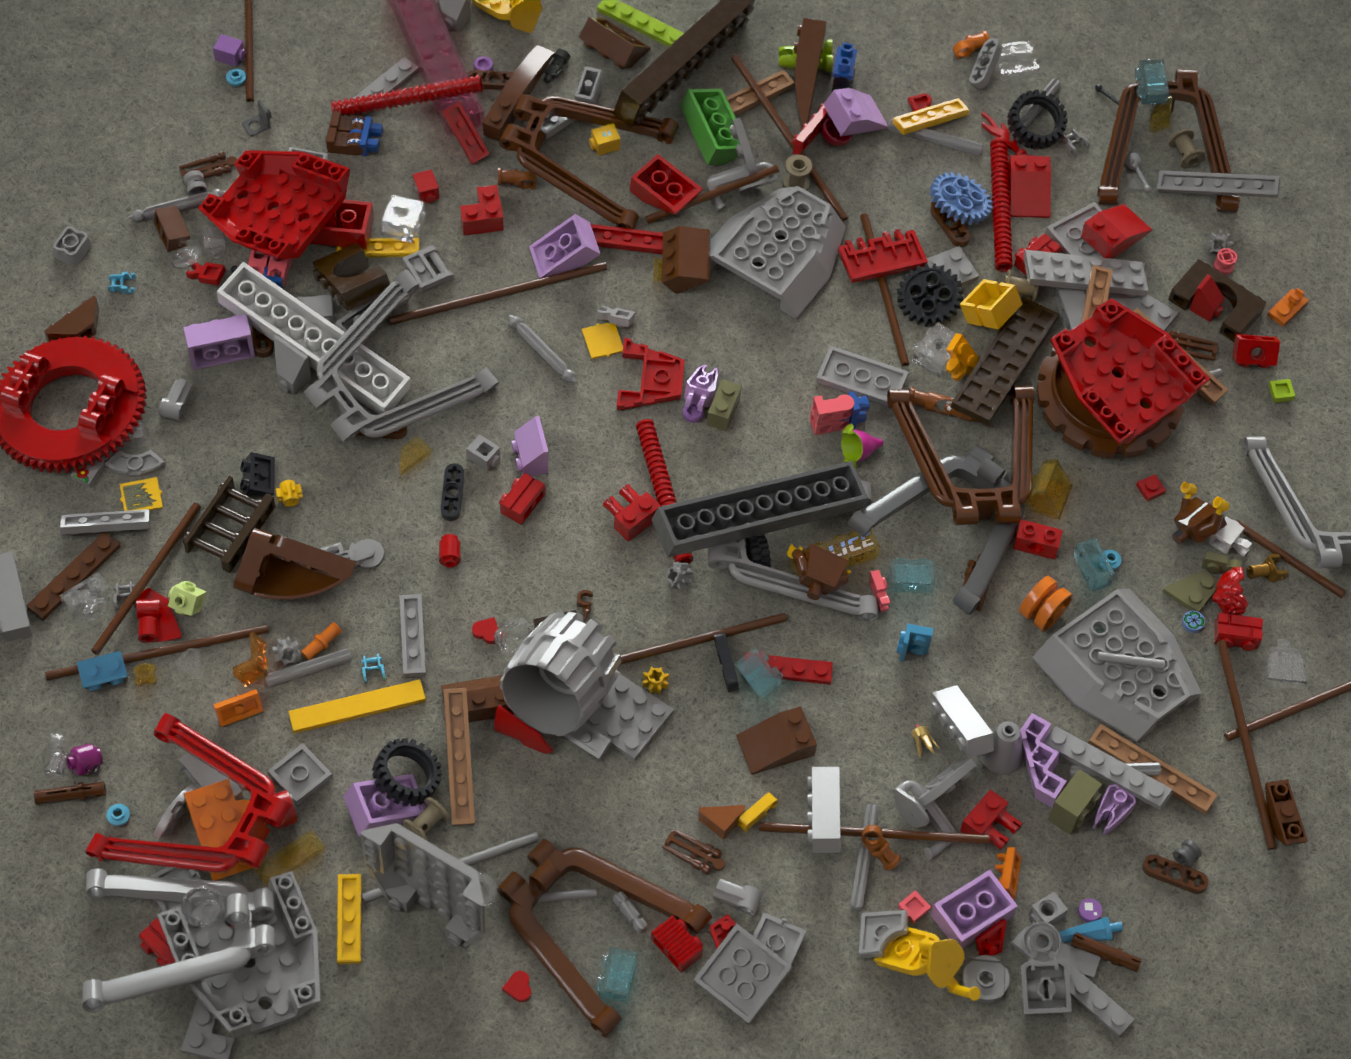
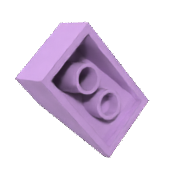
[823,88,888,136]
[529,214,600,279]
[343,774,426,837]

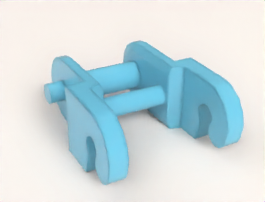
[108,272,136,294]
[361,653,386,683]

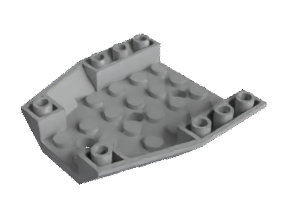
[710,186,846,320]
[1032,588,1202,742]
[360,823,486,948]
[157,871,320,1035]

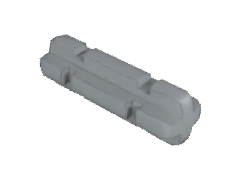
[613,891,647,933]

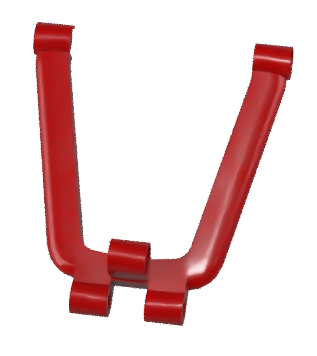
[85,713,292,873]

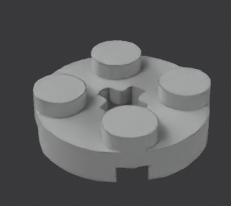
[962,955,1010,1003]

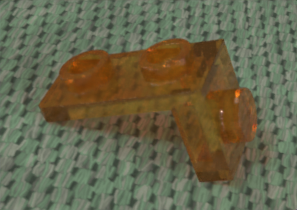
[232,632,269,686]

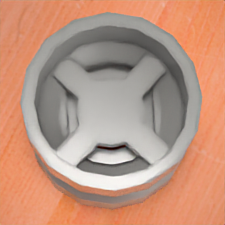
[183,170,208,196]

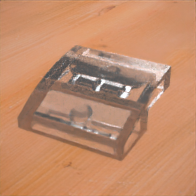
[996,41,1039,80]

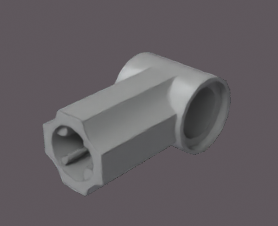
[158,379,193,421]
[713,879,763,916]

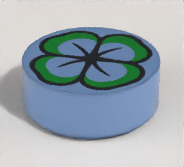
[1182,611,1205,633]

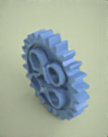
[929,172,992,225]

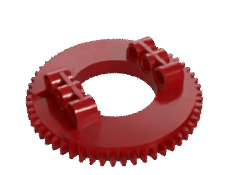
[0,336,147,473]

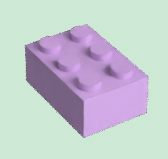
[184,314,255,370]
[931,870,1018,949]

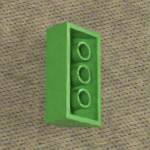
[679,89,738,165]

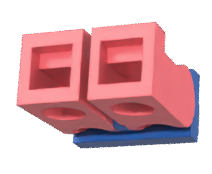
[248,249,293,290]
[809,392,870,435]

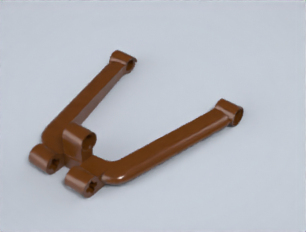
[1097,66,1240,212]
[499,94,679,229]
[887,386,1035,526]
[497,839,712,1038]

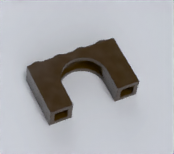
[312,243,390,311]
[1168,259,1266,342]

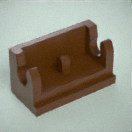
[154,205,190,253]

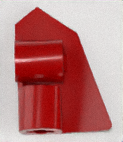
[137,587,182,643]
[494,705,553,754]

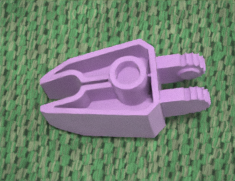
[684,365,718,412]
[1093,784,1136,835]

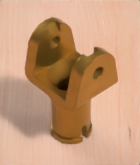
[1246,554,1289,582]

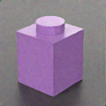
[213,34,246,67]

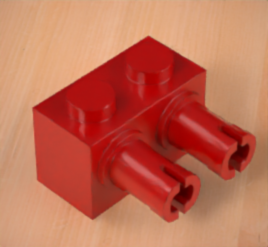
[603,484,661,542]
[960,789,1023,851]

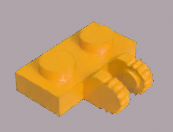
[946,333,980,381]

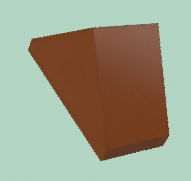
[698,805,745,840]

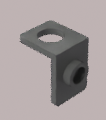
[242,99,272,136]

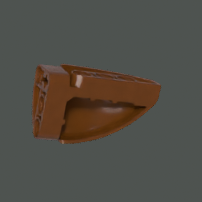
[233,528,357,600]

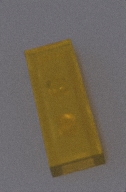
[254,829,325,887]

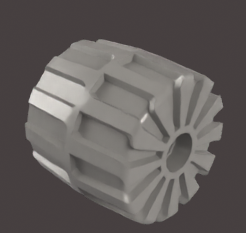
[500,612,622,736]

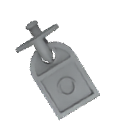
[707,117,779,211]
[894,758,976,860]

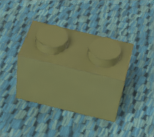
[707,379,742,431]

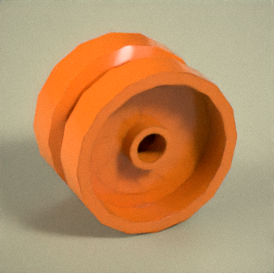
[1018,575,1073,632]

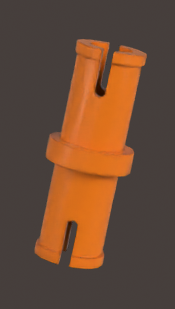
[300,622,342,660]

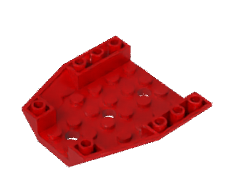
[198,150,350,260]
[1050,298,1210,444]

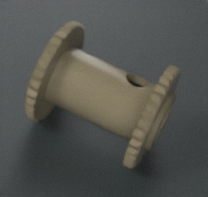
[1168,129,1206,169]
[783,155,813,191]
[1003,270,1039,302]
[403,797,450,841]

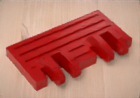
[838,229,928,283]

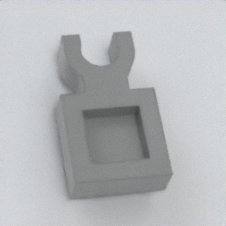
[596,306,636,327]

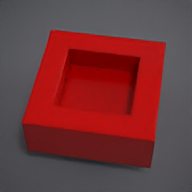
[1136,474,1166,502]

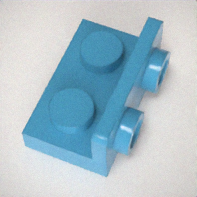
[896,623,933,661]
[76,651,128,691]

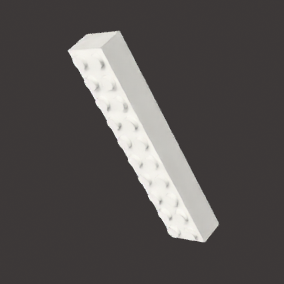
[217,262,410,415]

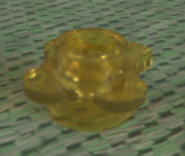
[133,663,157,686]

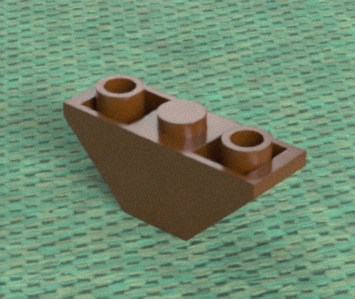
[44,296,99,342]
[1265,779,1308,846]

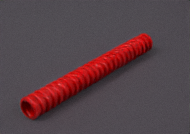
[331,75,484,117]
[990,139,1013,272]
[636,419,694,564]

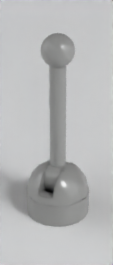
[1125,153,1151,193]

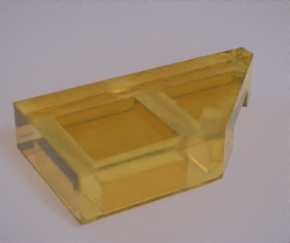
[1149,95,1172,133]
[399,436,431,475]

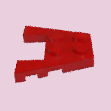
[617,338,685,410]

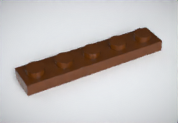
[26,532,121,621]

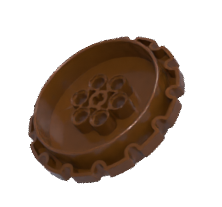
[1036,348,1184,458]

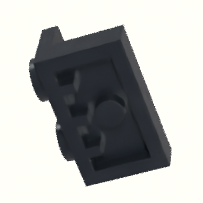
[240,452,275,496]

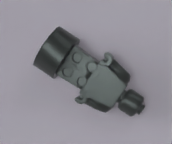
[544,48,571,83]

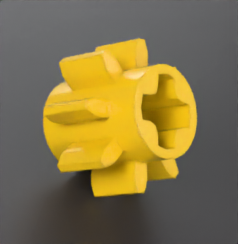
[275,480,303,507]
[642,666,669,695]

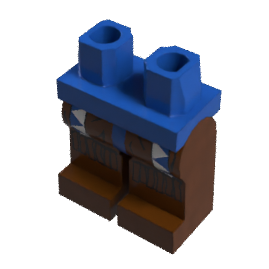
[326,111,383,157]

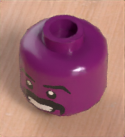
[66,744,103,776]

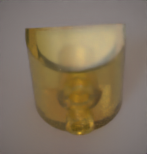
[1026,459,1073,519]

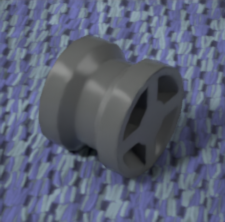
[1172,840,1202,867]

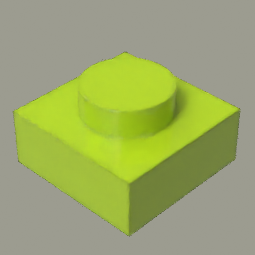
[1268,379,1295,403]

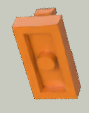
[1267,288,1309,327]
[213,690,264,727]
[995,847,1022,899]

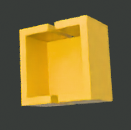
[960,279,1022,329]

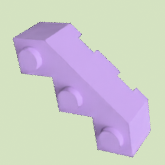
[1020,713,1067,808]

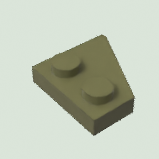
[1162,570,1218,612]

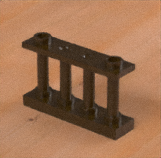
[183,476,276,573]

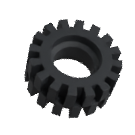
[745,534,771,568]

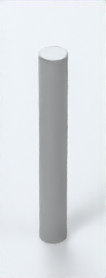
[1097,652,1165,669]
[538,888,597,902]

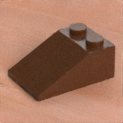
[736,706,817,775]

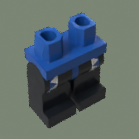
[832,43,857,92]

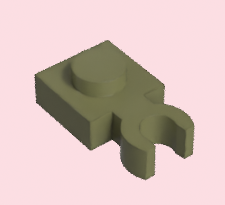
[1201,551,1242,573]

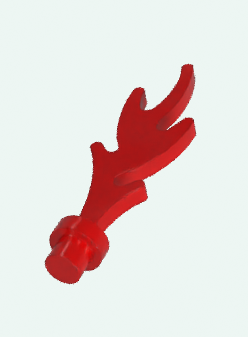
[981,112,1028,156]

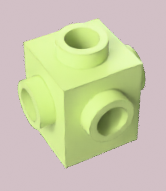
[168,581,206,616]

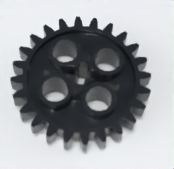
[897,263,964,327]

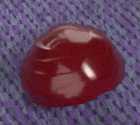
[821,117,852,147]

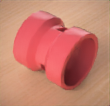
[1213,248,1237,275]

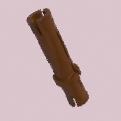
[34,781,106,805]
[1070,932,1142,972]

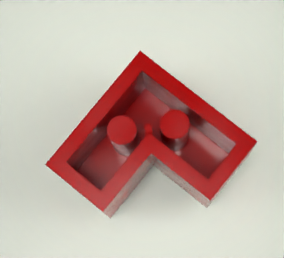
[460,185,504,236]

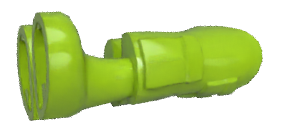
[778,39,833,73]

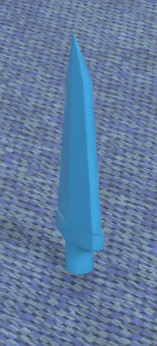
[1046,917,1123,943]

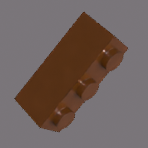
[578,17,651,69]
[662,226,710,294]
[441,675,515,722]

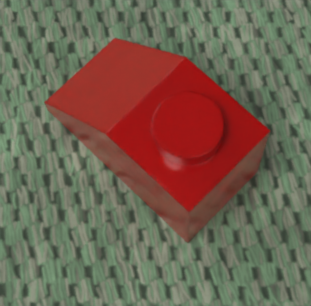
[1189,274,1224,322]

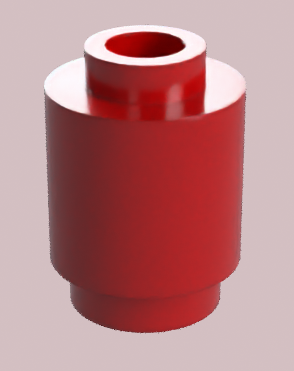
[439,534,461,568]

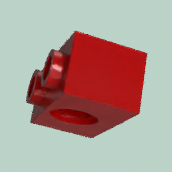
[1232,334,1280,368]
[1013,519,1063,560]

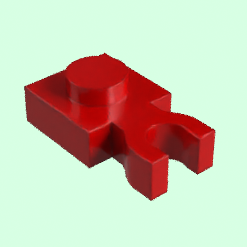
[186,262,226,285]

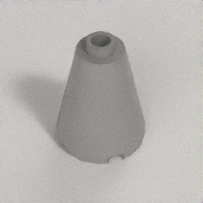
[979,721,1024,775]

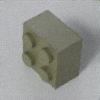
[1048,769,1102,835]

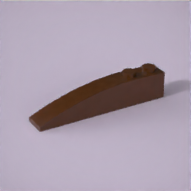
[793,18,827,130]
[482,45,554,141]

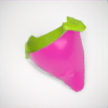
[841,423,883,469]

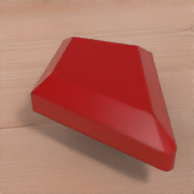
[709,914,736,950]
[975,918,1007,956]

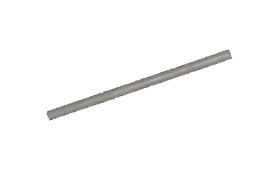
[362,832,539,903]

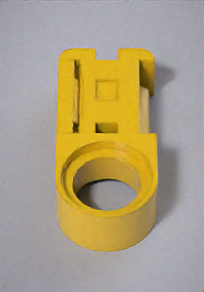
[737,792,778,833]

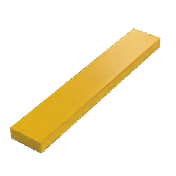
[288,679,426,734]

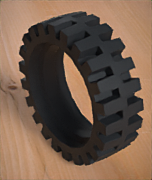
[1007,90,1068,150]
[372,738,442,807]

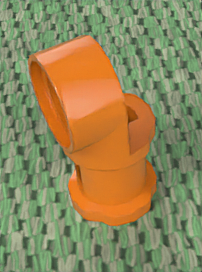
[952,31,989,60]

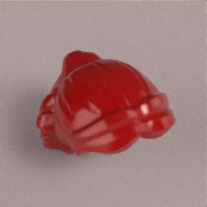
[1212,567,1248,616]

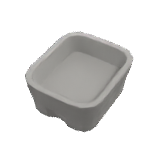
[53,226,92,265]

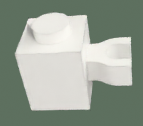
[1209,516,1252,557]

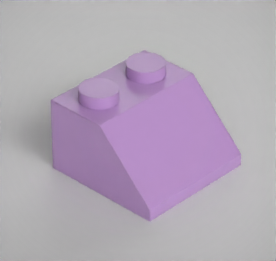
[511,416,548,476]

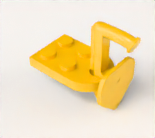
[471,0,542,33]
[874,927,981,1001]

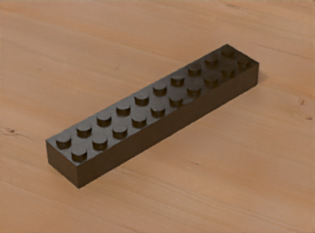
[612,0,755,128]

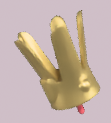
[911,724,940,758]

